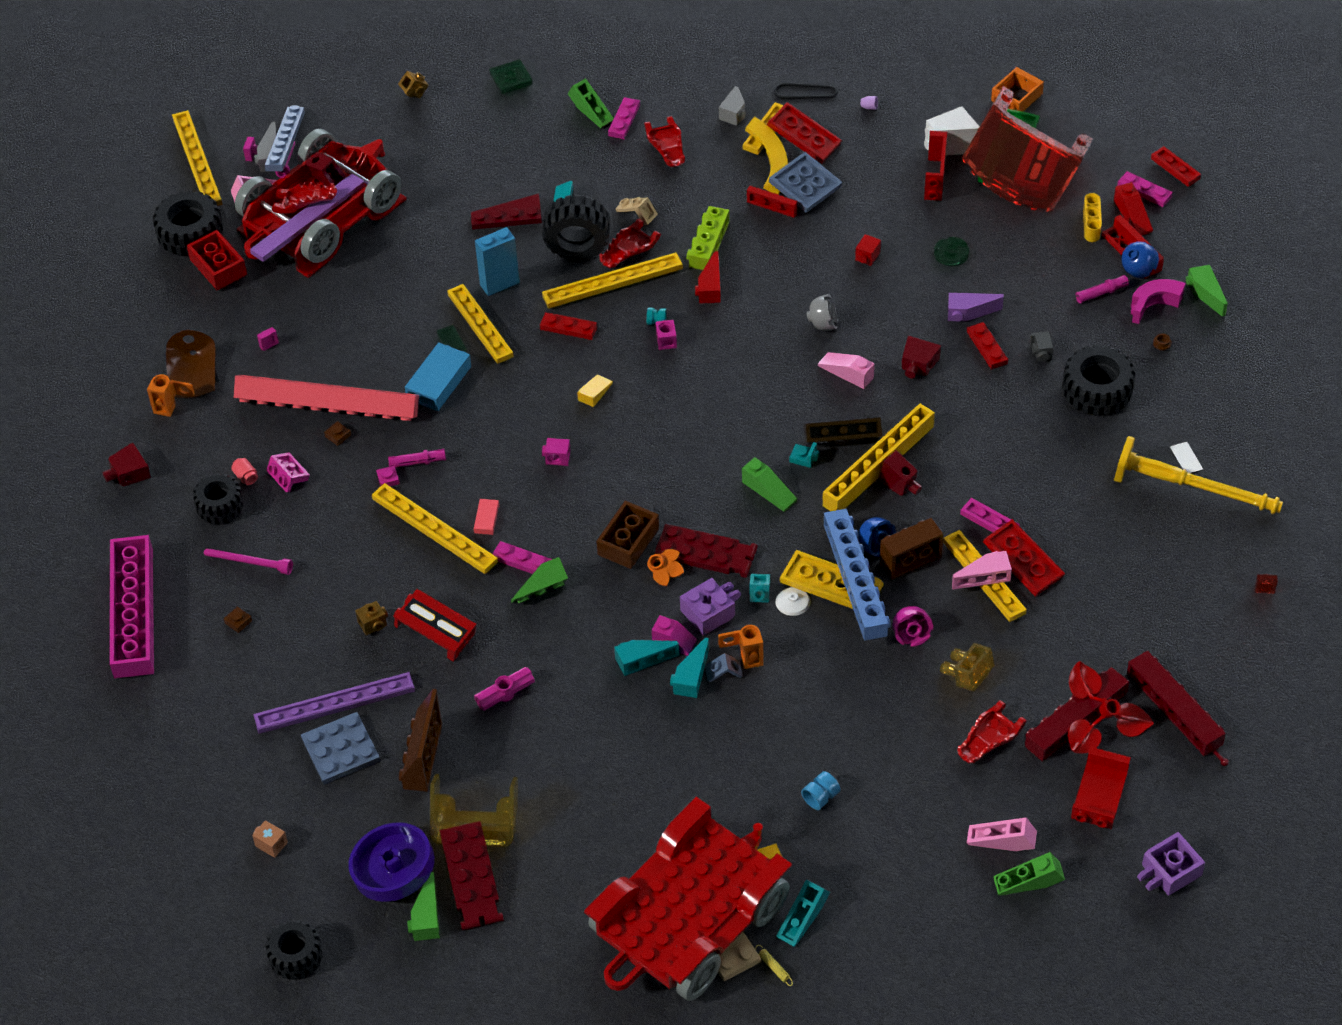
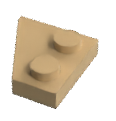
[718,932,761,981]

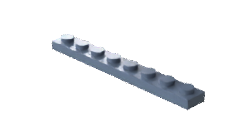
[265,105,305,171]

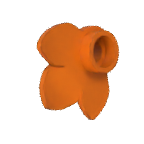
[647,549,684,586]

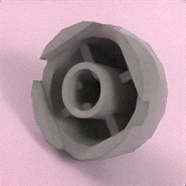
[807,294,838,331]

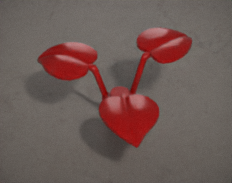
[1068,661,1154,754]

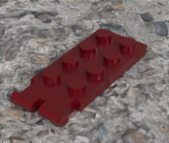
[654,524,758,578]
[439,821,504,930]

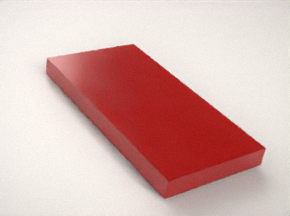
[767,102,842,164]
[983,519,1065,597]

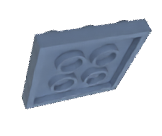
[769,152,843,213]
[301,712,381,785]

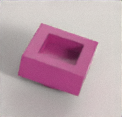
[243,137,258,161]
[257,327,279,351]
[376,466,399,486]

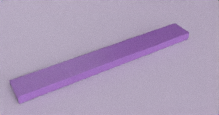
[250,174,365,262]
[253,672,415,734]

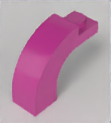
[1130,279,1186,324]

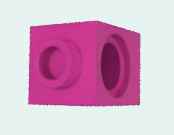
[656,320,677,350]
[542,438,571,466]

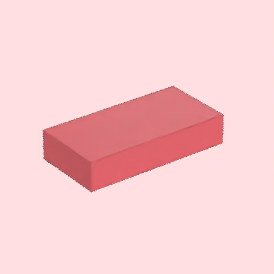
[474,499,499,535]

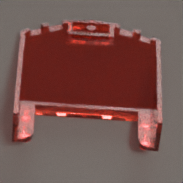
[962,86,1093,212]

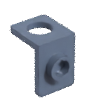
[705,653,743,682]

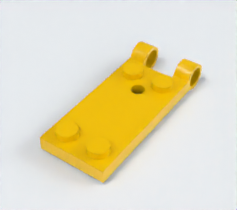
[780,550,884,609]

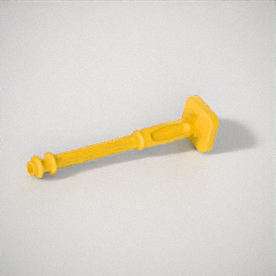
[1114,436,1283,514]

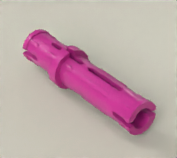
[1075,275,1129,303]
[388,449,446,468]

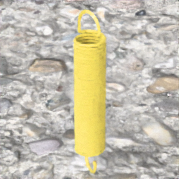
[755,945,793,986]

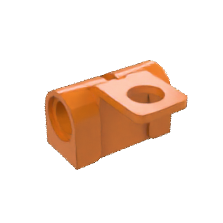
[147,374,195,417]
[718,625,763,669]

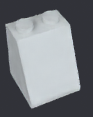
[924,106,980,155]

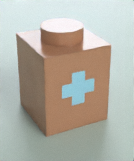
[252,820,288,858]

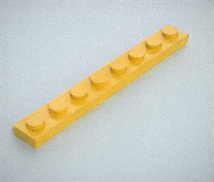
[172,110,223,206]
[542,252,683,309]
[372,483,498,574]

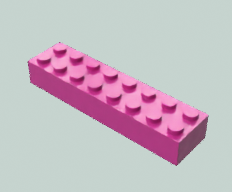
[110,535,154,678]

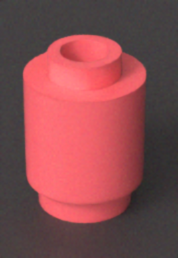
[231,458,258,485]

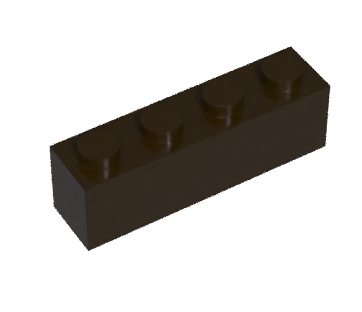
[804,417,882,443]

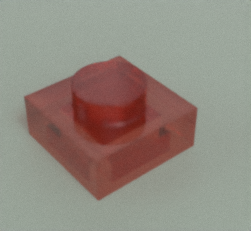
[1255,574,1278,593]

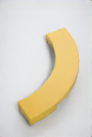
[745,116,788,195]

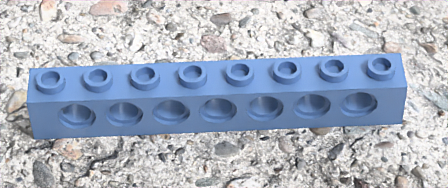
[824,509,891,641]

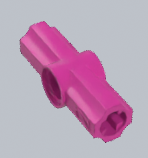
[474,667,535,711]

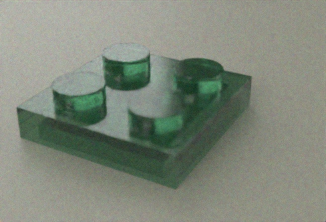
[489,59,533,94]

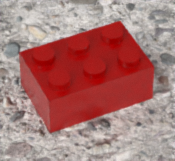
[187,230,247,290]

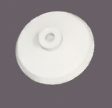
[775,587,811,616]

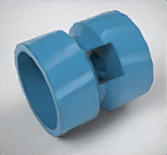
[801,771,841,810]

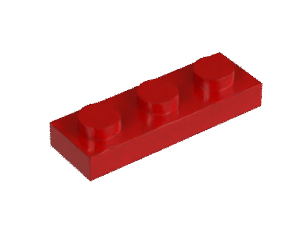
[1151,146,1201,187]
[747,186,797,218]
[540,312,597,340]
[967,322,1008,370]

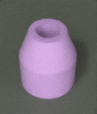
[860,96,878,110]

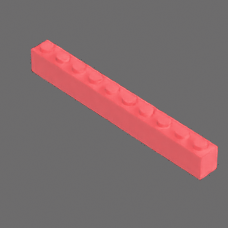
[233,375,419,421]

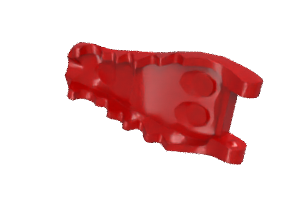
[644,116,685,167]
[272,182,337,214]
[599,219,661,268]
[957,700,1027,763]

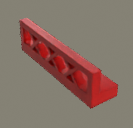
[1102,215,1164,279]

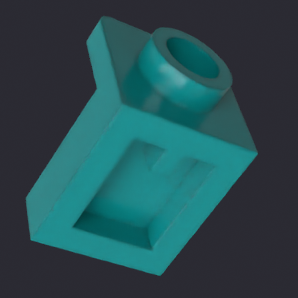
[789,442,819,468]
[750,574,770,602]

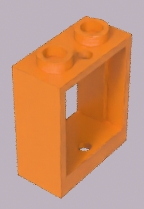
[991,67,1044,112]

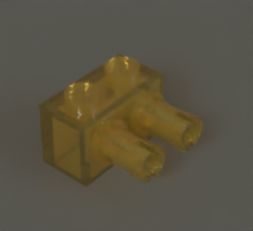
[940,643,995,691]

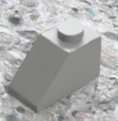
[719,86,746,126]

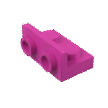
[267,452,310,492]

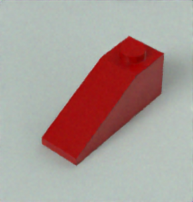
[1114,182,1153,235]
[695,251,721,303]

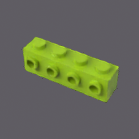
[686,206,729,270]

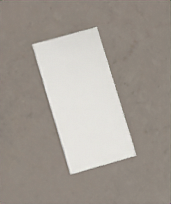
[1170,442,1203,473]

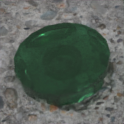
[934,236,970,266]

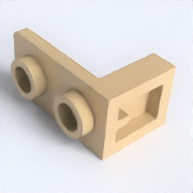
[616,197,658,225]

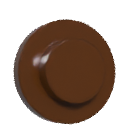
[1153,333,1172,350]

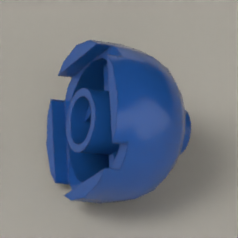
[1121,241,1159,278]
[858,517,896,557]

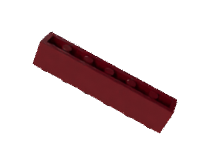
[1127,651,1226,756]
[1025,667,1129,762]

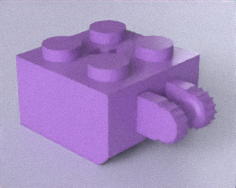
[680,578,741,636]
[1137,832,1205,896]

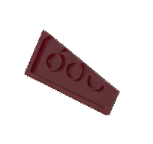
[471,194,542,230]

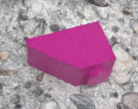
[652,615,697,656]

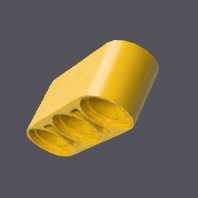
[1083,193,1102,242]

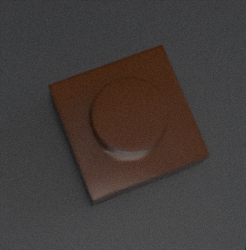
[324,421,351,446]
[224,606,252,633]

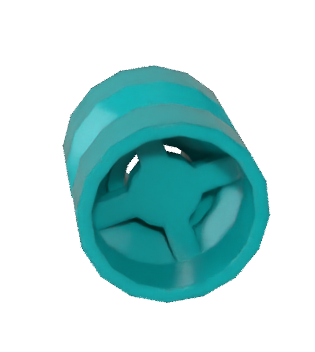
[646,307,667,325]

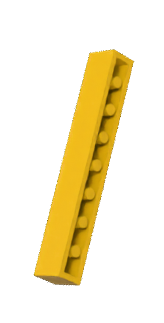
[823,403,935,511]

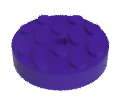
[349,823,435,902]

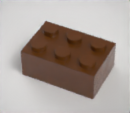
[596,500,659,569]
[879,518,943,580]

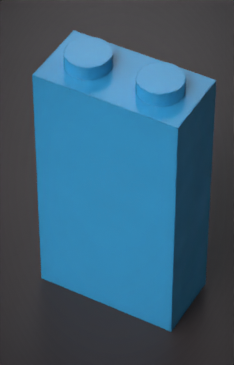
[475,227,520,296]
[405,342,471,411]

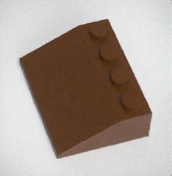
[399,689,443,792]

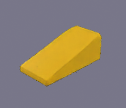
[577,374,613,407]

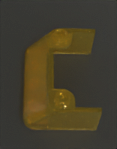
[430,774,518,847]

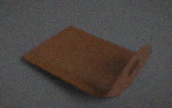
[166,329,216,398]

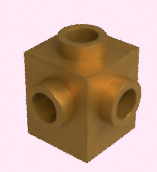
[398,71,429,98]
[355,601,388,635]

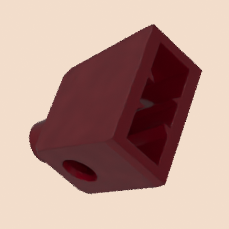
[306,152,346,187]
[902,335,941,379]
[102,443,151,486]
[878,450,922,496]

